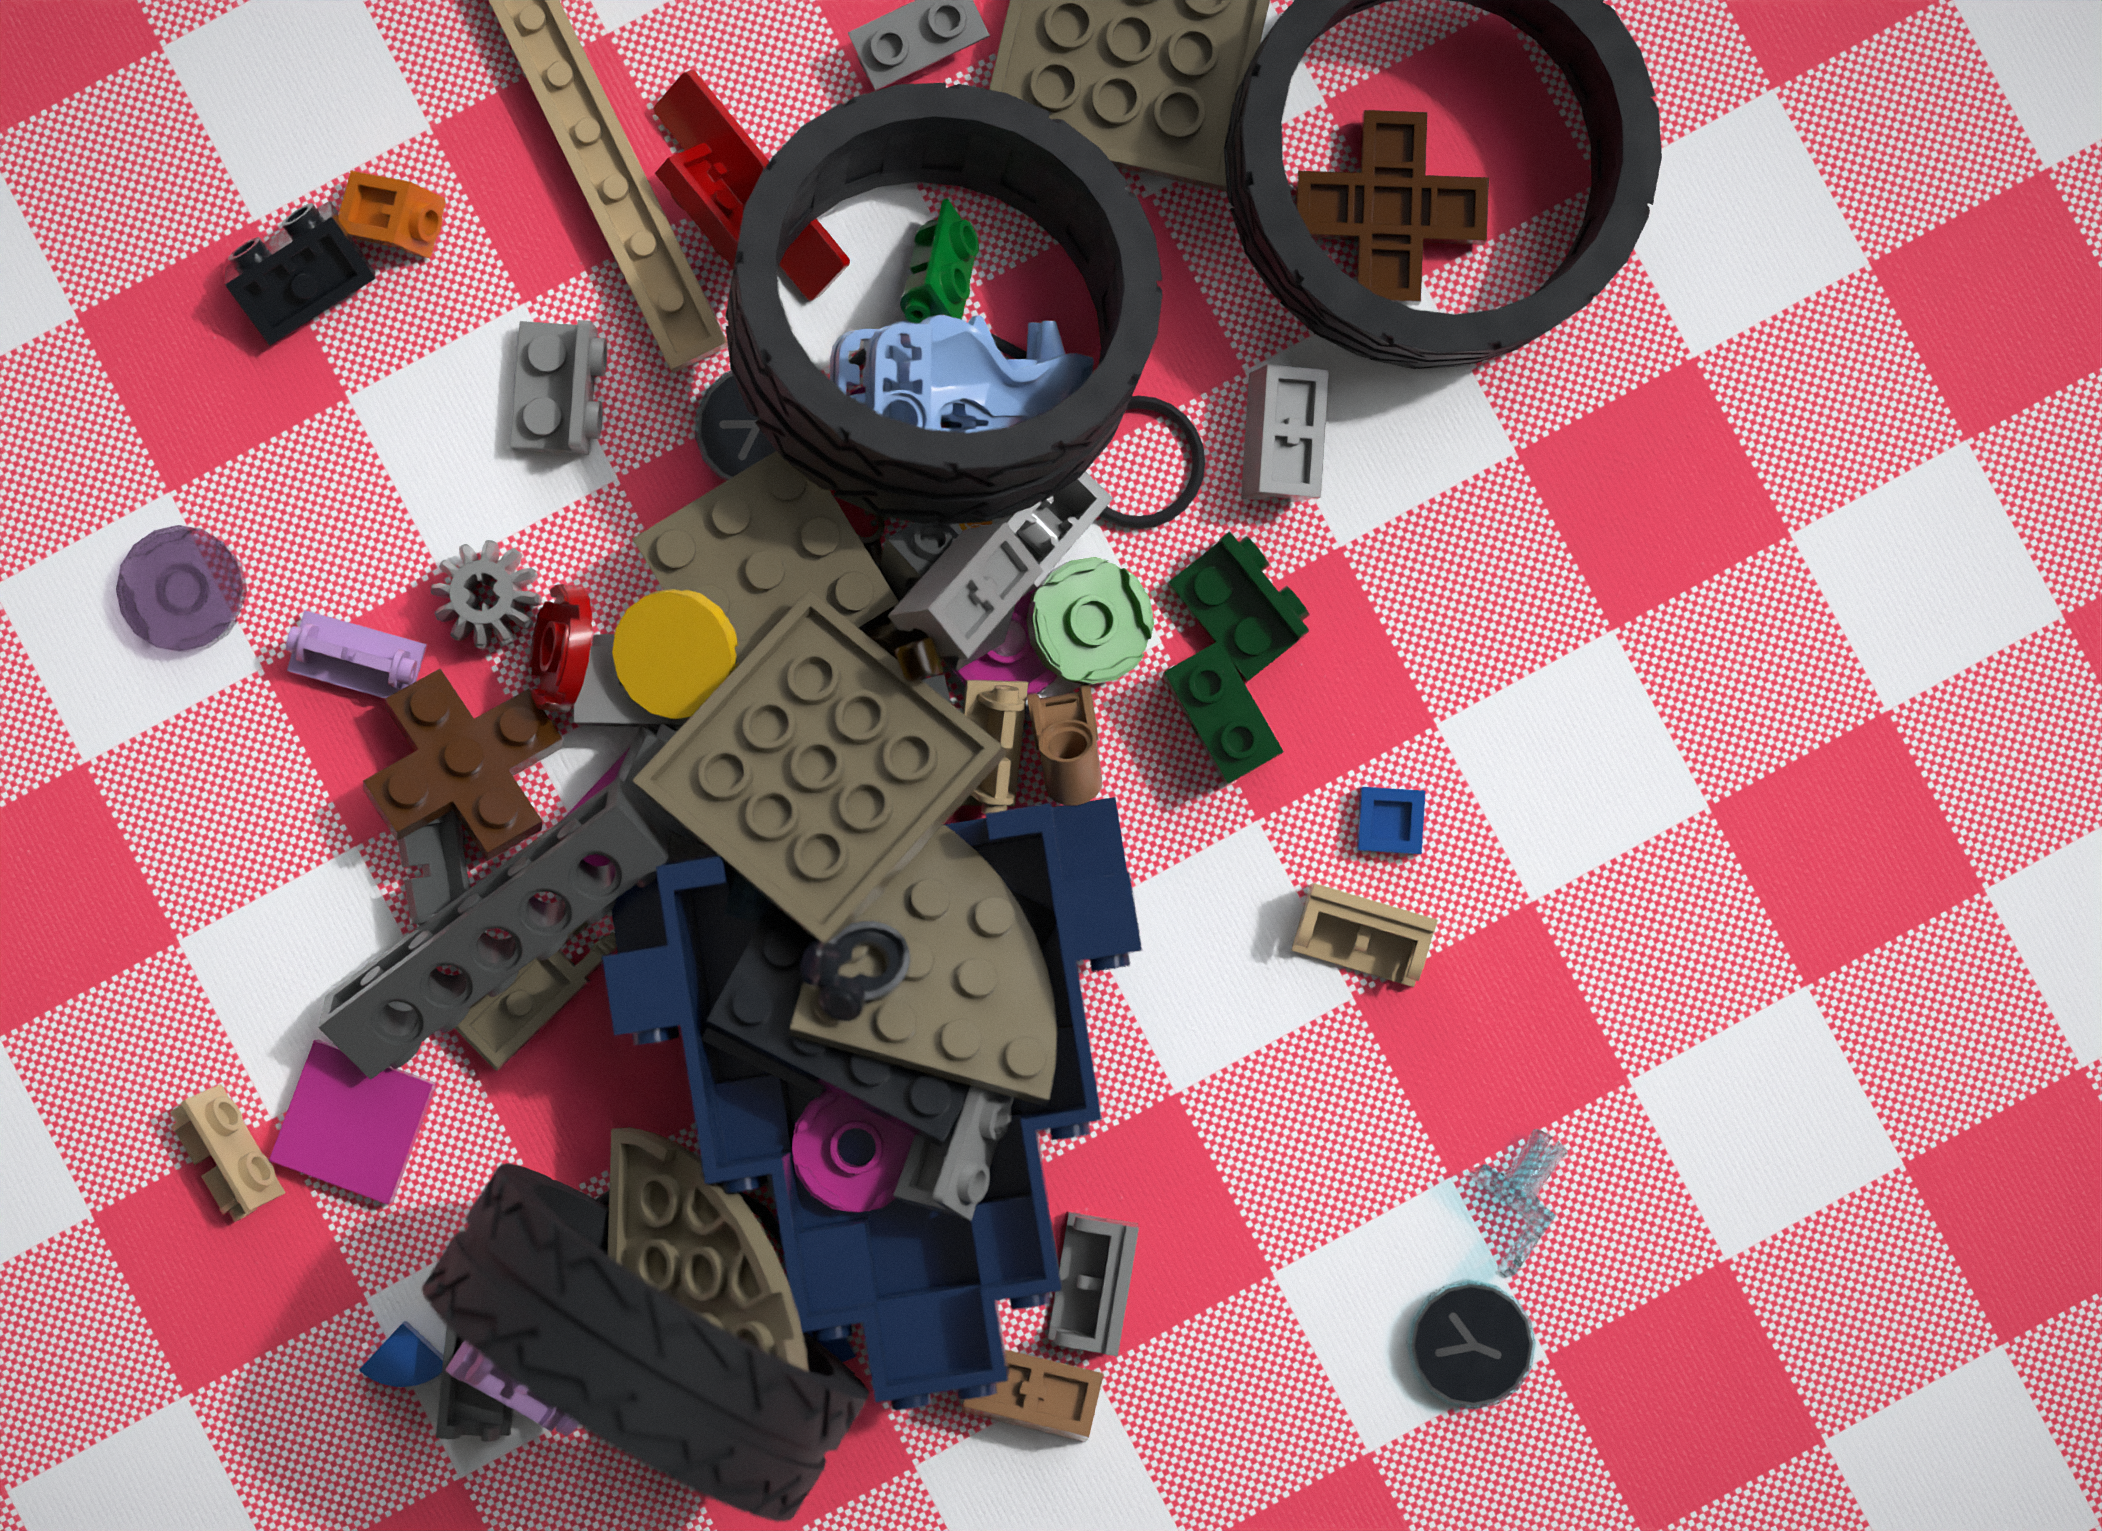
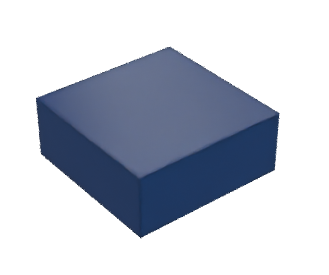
[1356,787,1426,855]

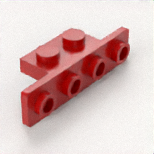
[654,70,850,301]

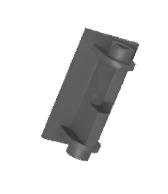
[398,810,471,928]

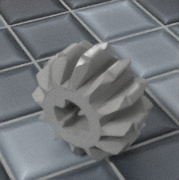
[431,540,542,649]

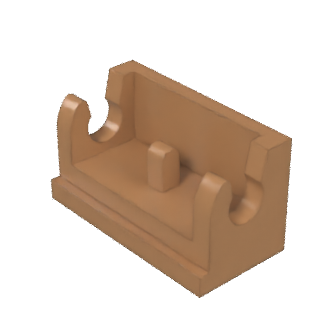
[961,1349,1104,1442]

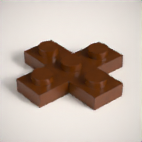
[1296,110,1489,306]
[363,668,563,861]

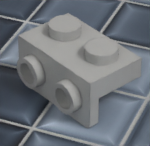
[894,1086,1014,1221]

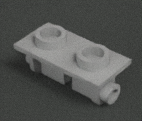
[848,0,990,91]

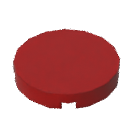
[529,584,592,712]

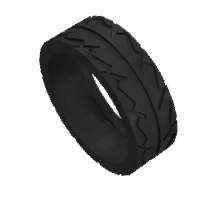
[1224,0,1662,369]
[725,83,1163,525]
[421,1163,869,1522]

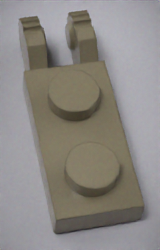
[455,921,617,1071]

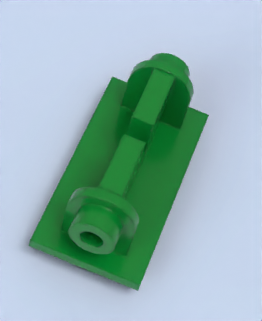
[900,198,979,324]

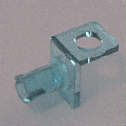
[1468,1129,1568,1279]

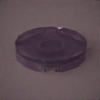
[116,525,248,653]

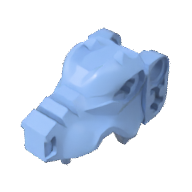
[830,315,1094,433]

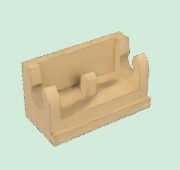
[1291,883,1438,987]

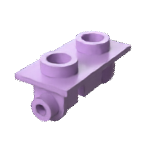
[286,610,427,698]

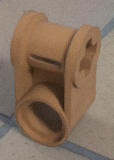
[1027,684,1102,806]

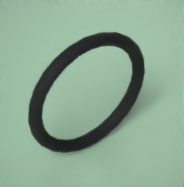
[1099,395,1206,529]

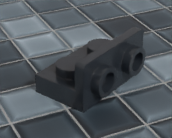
[225,201,376,346]

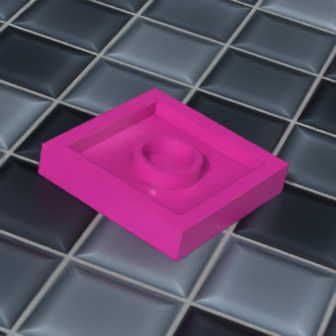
[269,1039,438,1205]

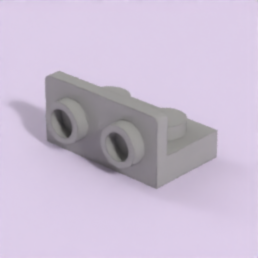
[510,320,608,455]

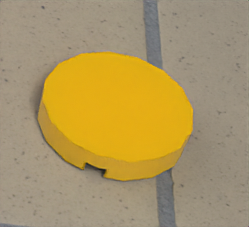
[612,589,739,719]

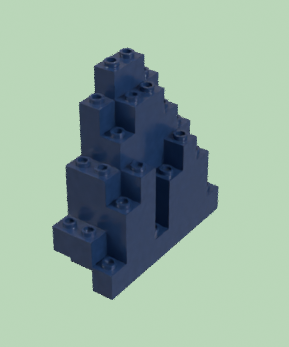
[602,797,1143,1410]

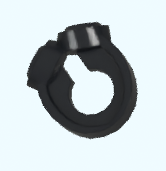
[801,921,910,1022]

